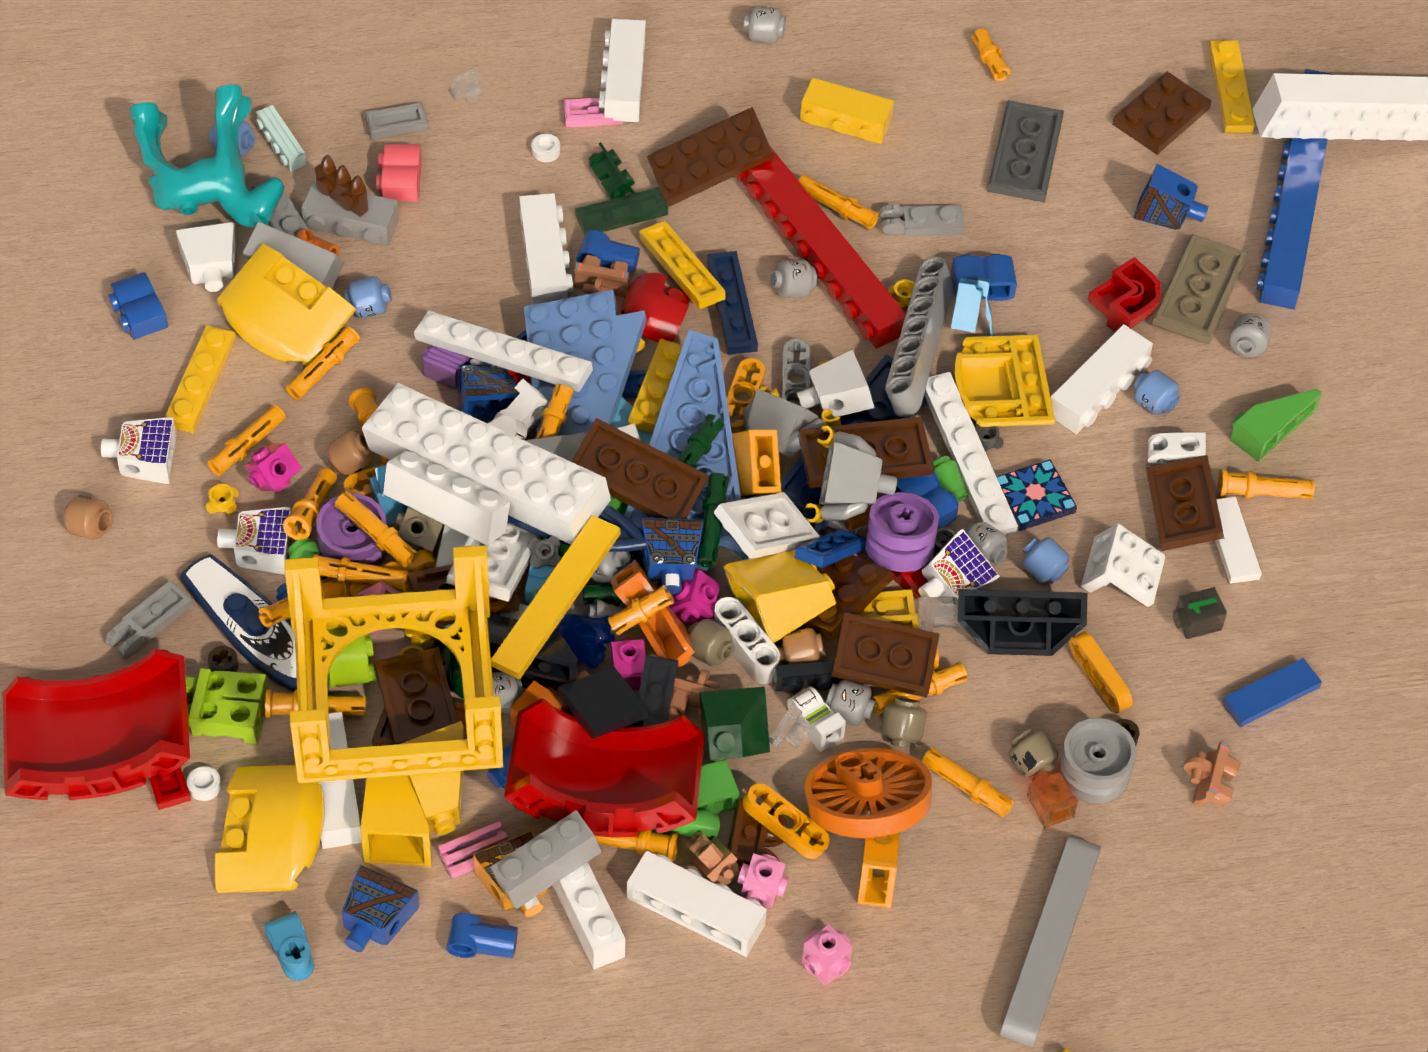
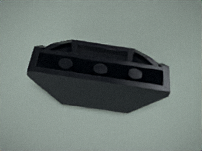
[957,589,1088,656]
[451,614,578,692]

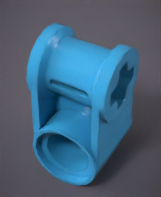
[263,911,314,981]

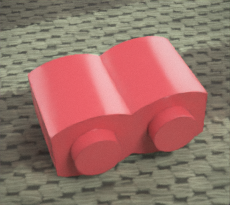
[376,144,422,202]

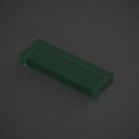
[575,187,668,236]

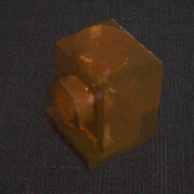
[1027,771,1078,828]

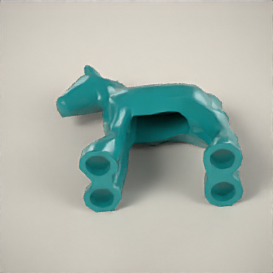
[129,84,285,228]

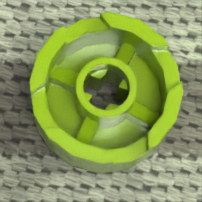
[322,628,376,688]

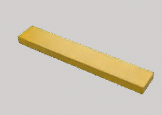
[491,515,621,680]

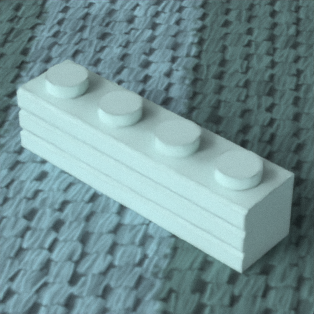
[255,105,307,172]

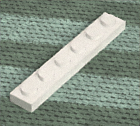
[414,310,593,392]
[924,372,1018,535]

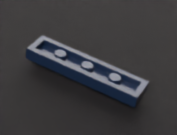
[707,251,758,355]

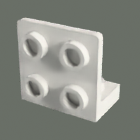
[1081,523,1165,607]

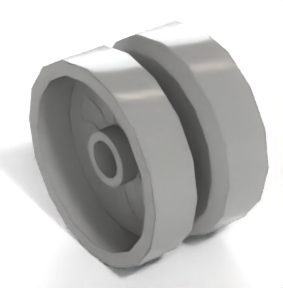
[1058,718,1136,803]

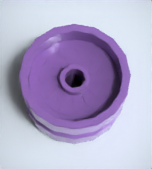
[865,492,939,572]
[317,493,387,566]

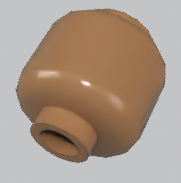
[328,430,374,476]
[63,495,112,540]
[778,628,827,665]

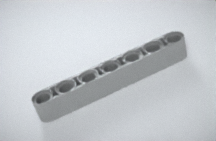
[885,257,954,417]
[1000,836,1101,1048]

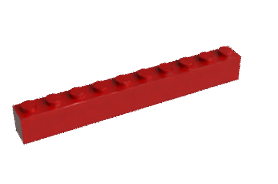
[734,146,906,349]

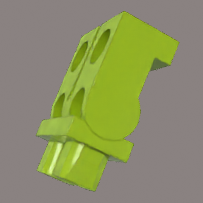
[185,668,269,745]

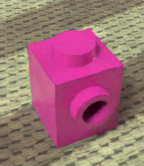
[611,639,646,691]

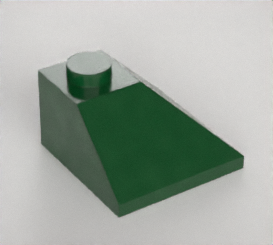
[699,686,770,760]

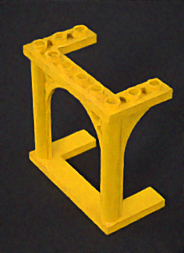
[284,545,503,783]

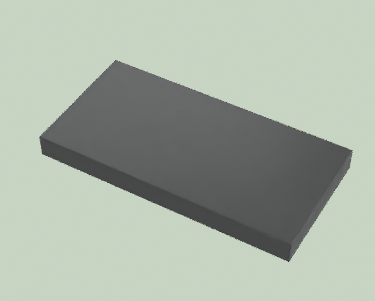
[988,100,1064,203]

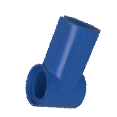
[576,230,640,273]
[446,913,518,958]

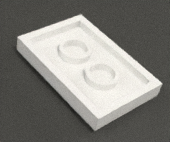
[714,492,820,559]

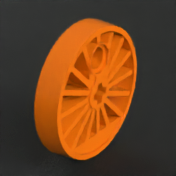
[804,748,932,838]

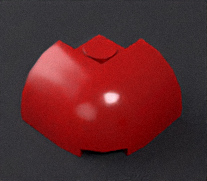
[1088,257,1162,332]
[621,273,690,343]

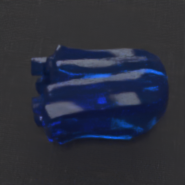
[555,614,616,669]

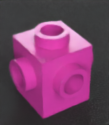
[244,443,302,492]
[669,569,720,625]

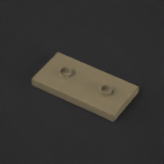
[1152,234,1248,344]

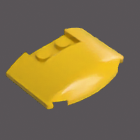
[217,243,356,366]
[954,335,1055,427]
[215,765,325,893]

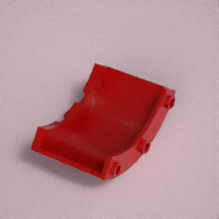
[2,649,190,800]
[504,698,705,837]

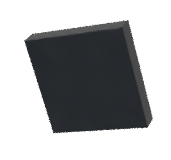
[557,666,649,739]

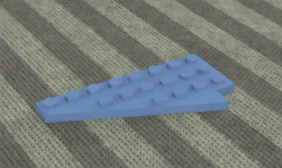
[524,290,647,436]
[624,329,744,571]

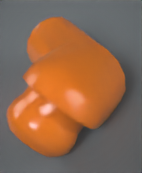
[297,229,339,255]

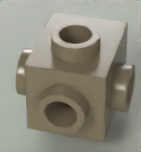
[394,508,443,552]

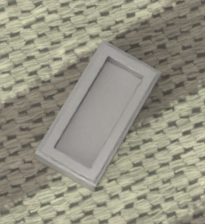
[365,102,428,140]

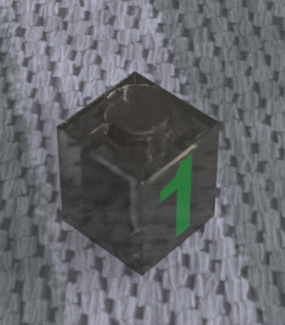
[1173,587,1227,639]

